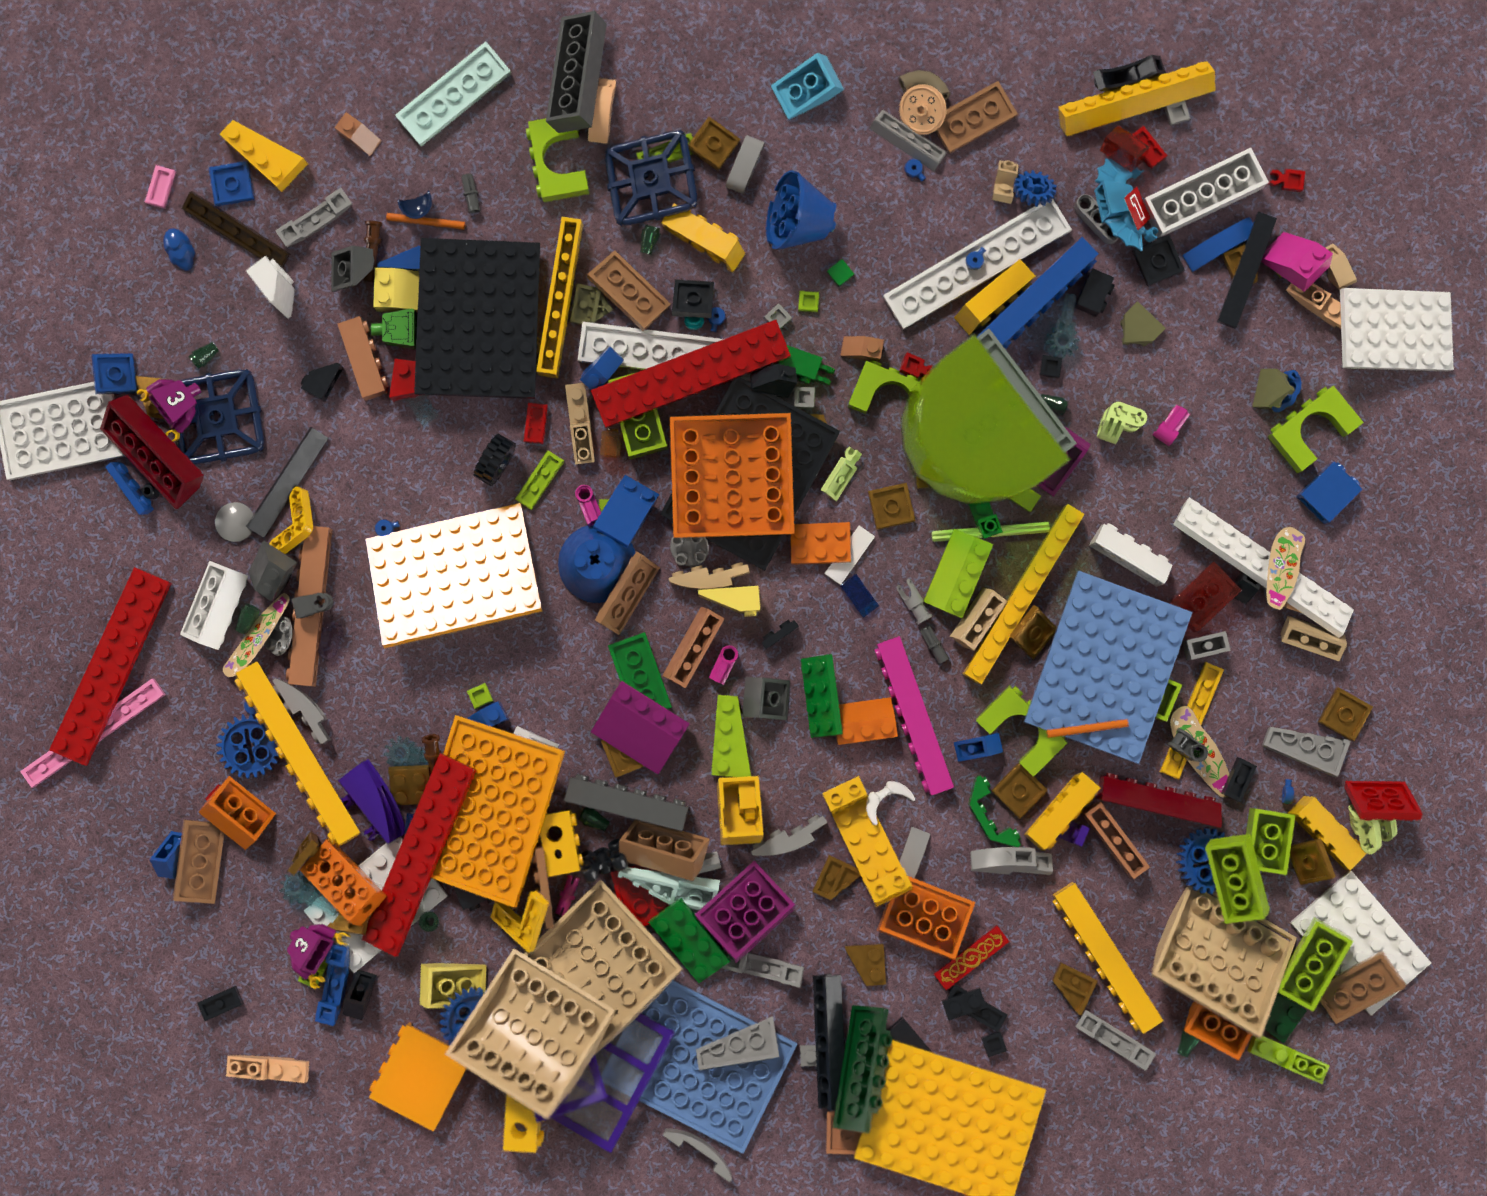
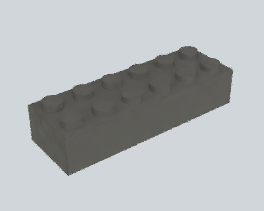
[546,11,607,133]
[564,774,689,831]

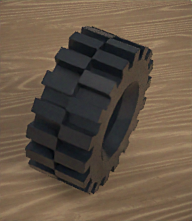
[473,433,516,486]

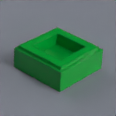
[827,259,854,287]

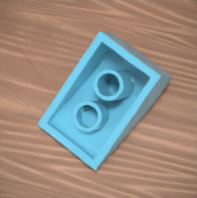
[771,53,844,119]

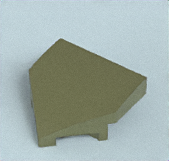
[569,283,613,325]
[1120,301,1166,346]
[1252,369,1295,409]

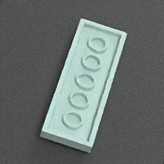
[395,42,511,146]

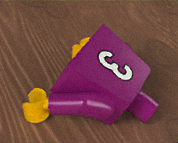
[137,379,201,442]
[287,924,351,989]

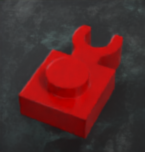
[1269,169,1305,192]
[899,352,936,380]

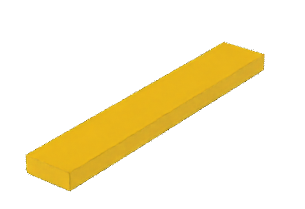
[1159,662,1224,780]

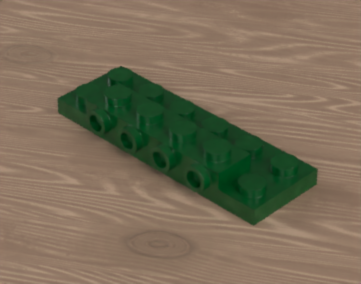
[833,1005,892,1133]

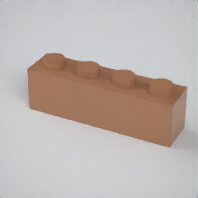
[338,316,389,401]
[662,607,725,688]
[1081,801,1150,879]

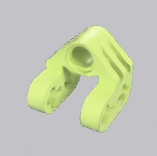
[1097,402,1147,444]
[1348,804,1397,854]

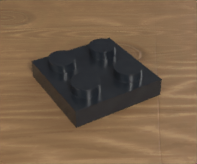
[1132,235,1185,287]
[672,279,714,318]

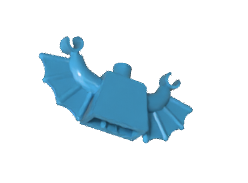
[1094,154,1159,252]

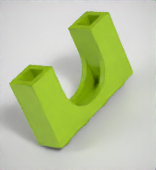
[526,118,590,202]
[848,360,922,430]
[1268,385,1364,473]
[976,685,1068,777]

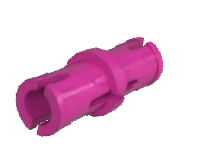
[555,874,580,916]

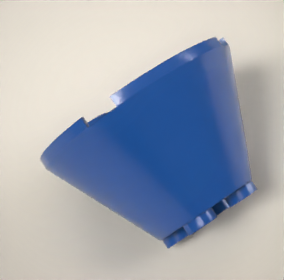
[766,170,836,250]
[558,525,636,603]

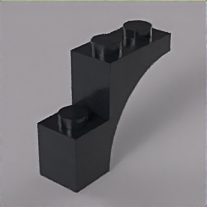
[1093,55,1166,92]

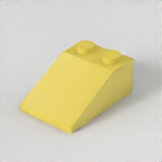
[373,268,419,312]
[698,586,760,617]
[420,963,486,1009]

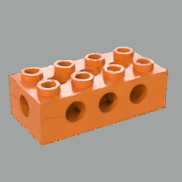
[299,839,387,926]

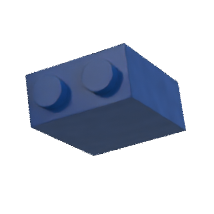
[1296,461,1363,524]

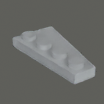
[1262,727,1351,778]
[696,1016,779,1070]

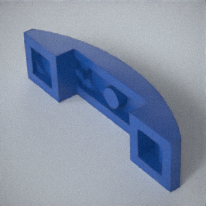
[1182,217,1253,272]
[315,943,350,1026]

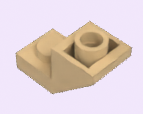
[992,160,1019,204]
[1325,244,1357,290]

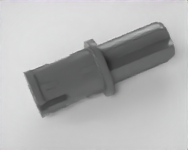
[461,173,481,214]
[920,625,949,665]

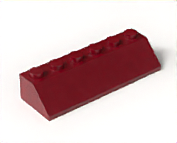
[100,394,204,509]
[1095,773,1222,828]

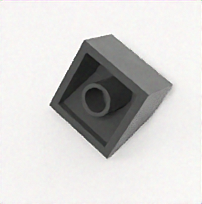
[331,245,374,292]
[248,541,297,601]
[742,677,790,720]

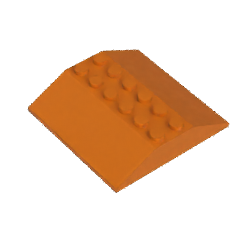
[670,413,794,538]

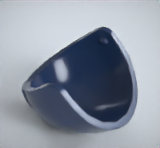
[397,190,432,219]

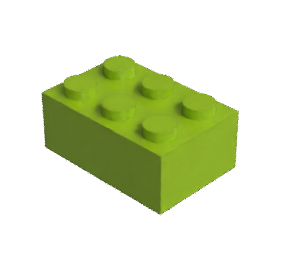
[1246,808,1296,875]

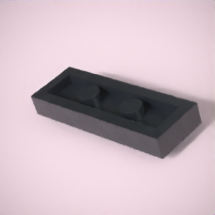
[946,984,1007,1032]

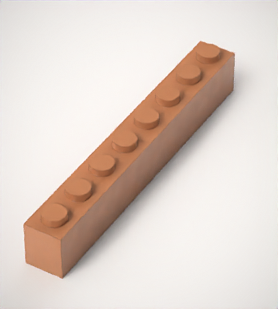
[286,526,332,687]

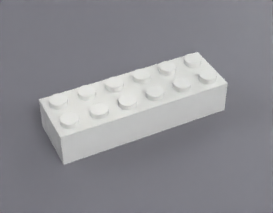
[1144,148,1269,239]

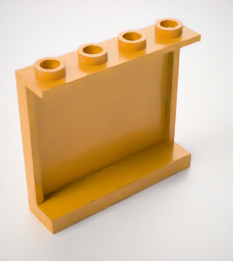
[369,1022,467,1132]

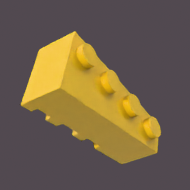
[220,120,308,192]
[661,203,746,273]
[954,259,1036,335]
[1024,772,1100,851]
[1288,796,1367,871]

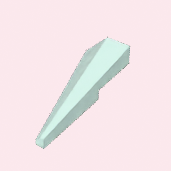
[618,867,720,914]

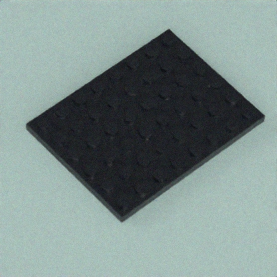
[414,238,540,399]
[660,377,840,571]

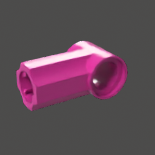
[1153,405,1190,447]
[575,485,601,526]
[708,645,738,685]

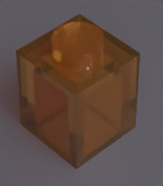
[600,428,623,458]

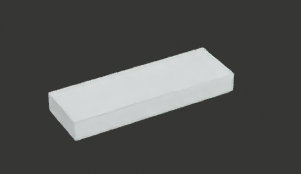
[825,525,875,585]

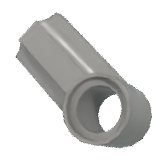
[698,851,721,874]

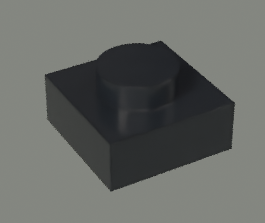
[1039,355,1062,378]
[981,1031,1007,1058]

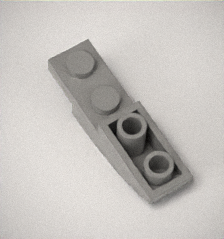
[272,679,331,744]
[751,814,827,856]
[970,847,1053,875]

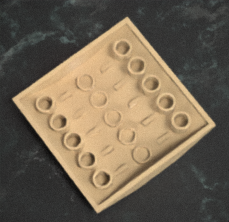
[524,879,683,1055]
[1152,885,1297,1039]
[445,949,615,1119]

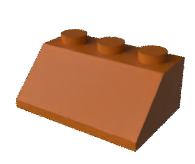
[836,697,898,745]
[198,776,276,850]
[1184,1001,1252,1061]

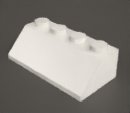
[246,256,295,319]
[1089,523,1172,587]
[180,561,248,650]

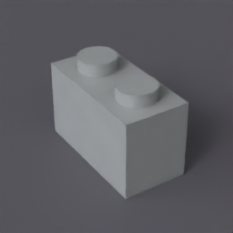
[1182,631,1231,661]

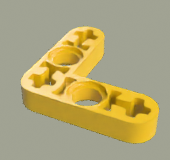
[269,487,313,554]

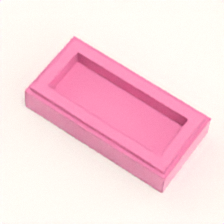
[145,165,176,209]

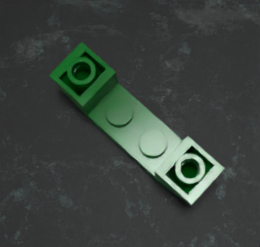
[967,500,1003,539]
[968,775,1021,847]

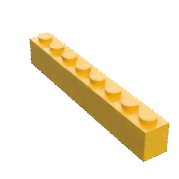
[1058,61,1215,137]
[536,217,583,379]
[1052,882,1163,1034]

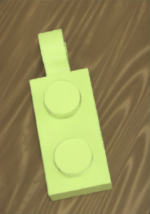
[821,447,862,501]

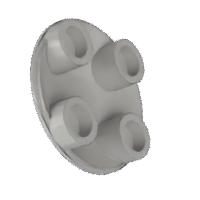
[215,502,253,542]
[670,536,709,566]
[265,616,292,656]

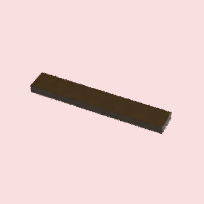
[181,191,291,268]

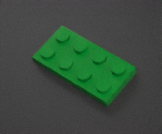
[608,632,672,709]
[801,654,843,738]
[649,898,731,983]

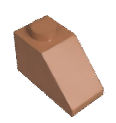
[334,112,381,156]
[841,336,884,362]

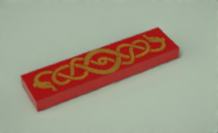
[933,925,1010,990]

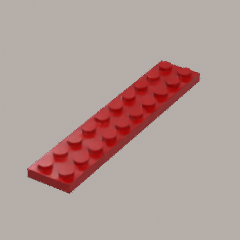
[591,320,791,428]
[49,567,172,766]
[361,753,477,956]

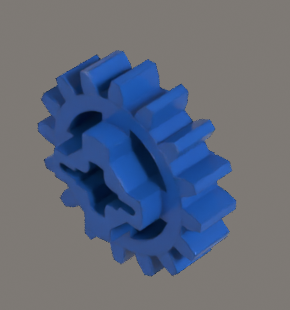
[1013,170,1057,207]

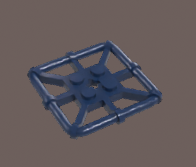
[605,130,698,226]
[172,369,264,465]

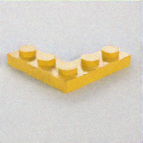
[490,891,549,953]

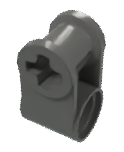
[292,593,333,619]
[1167,728,1208,762]

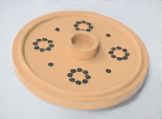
[899,84,947,135]

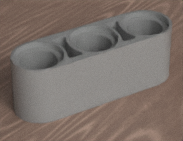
[725,135,765,194]
[1074,194,1118,245]

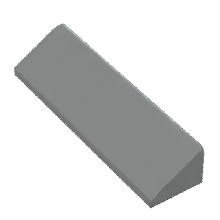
[870,110,947,172]

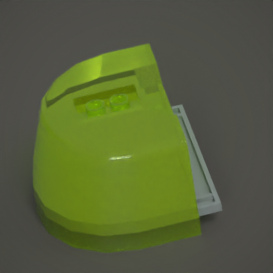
[900,328,1077,504]

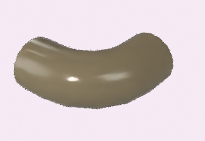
[898,70,951,100]

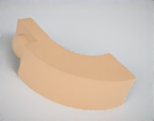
[588,78,616,144]

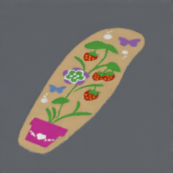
[1267,527,1305,610]
[223,593,290,677]
[1170,706,1229,797]

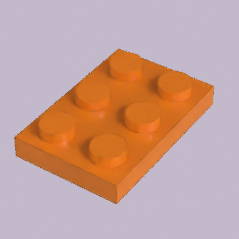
[791,522,851,565]

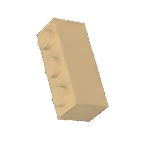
[950,588,1007,650]
[1280,616,1347,661]

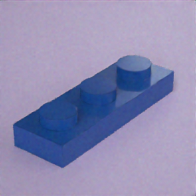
[105,462,154,515]

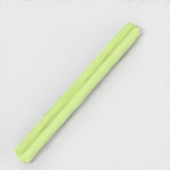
[932,522,1050,542]

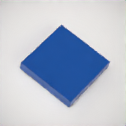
[209,161,255,206]
[91,353,137,395]

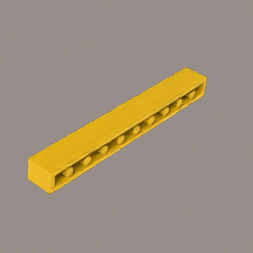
[962,504,1084,685]
[234,662,360,847]

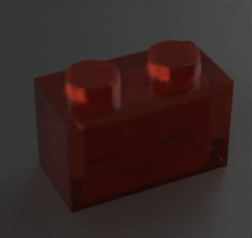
[1100,125,1150,172]

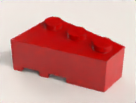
[389,359,421,402]

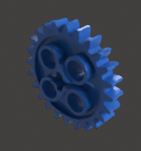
[216,714,279,779]
[1176,828,1225,894]
[439,987,486,1046]

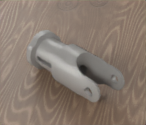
[896,579,933,625]

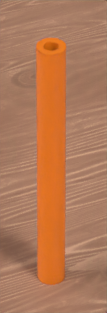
[386,213,465,230]
[1046,719,1129,738]

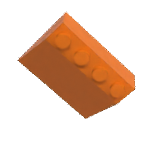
[877,876,976,960]

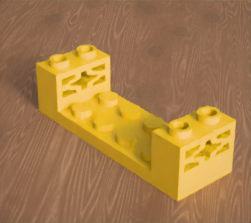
[822,776,912,907]

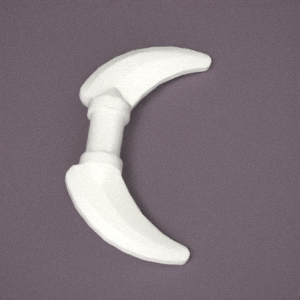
[866,781,915,825]

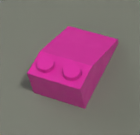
[1261,232,1333,292]

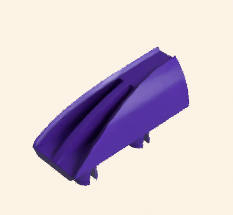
[338,759,405,845]

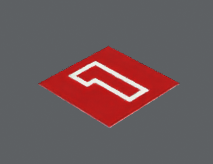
[1124,187,1151,230]

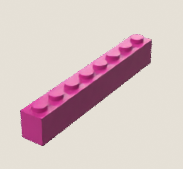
[874,636,954,796]

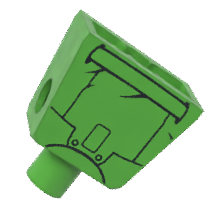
[371,309,417,349]

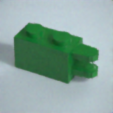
[779,345,835,385]

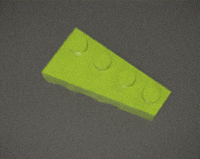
[711,695,751,777]

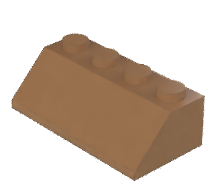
[619,819,710,881]

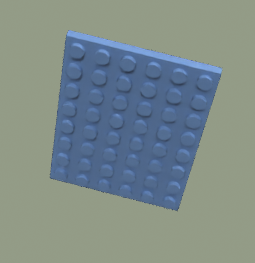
[1024,571,1192,764]
[601,980,797,1153]

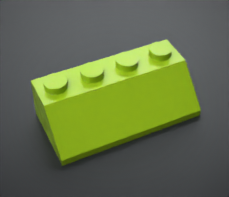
[924,529,993,618]

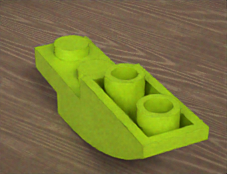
[1247,1035,1330,1084]

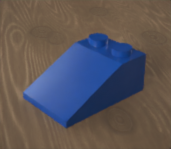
[593,475,660,547]

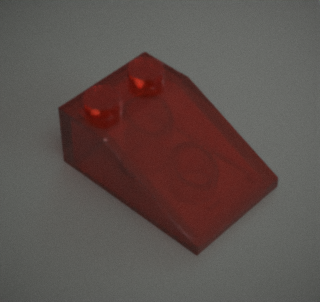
[1167,561,1242,633]

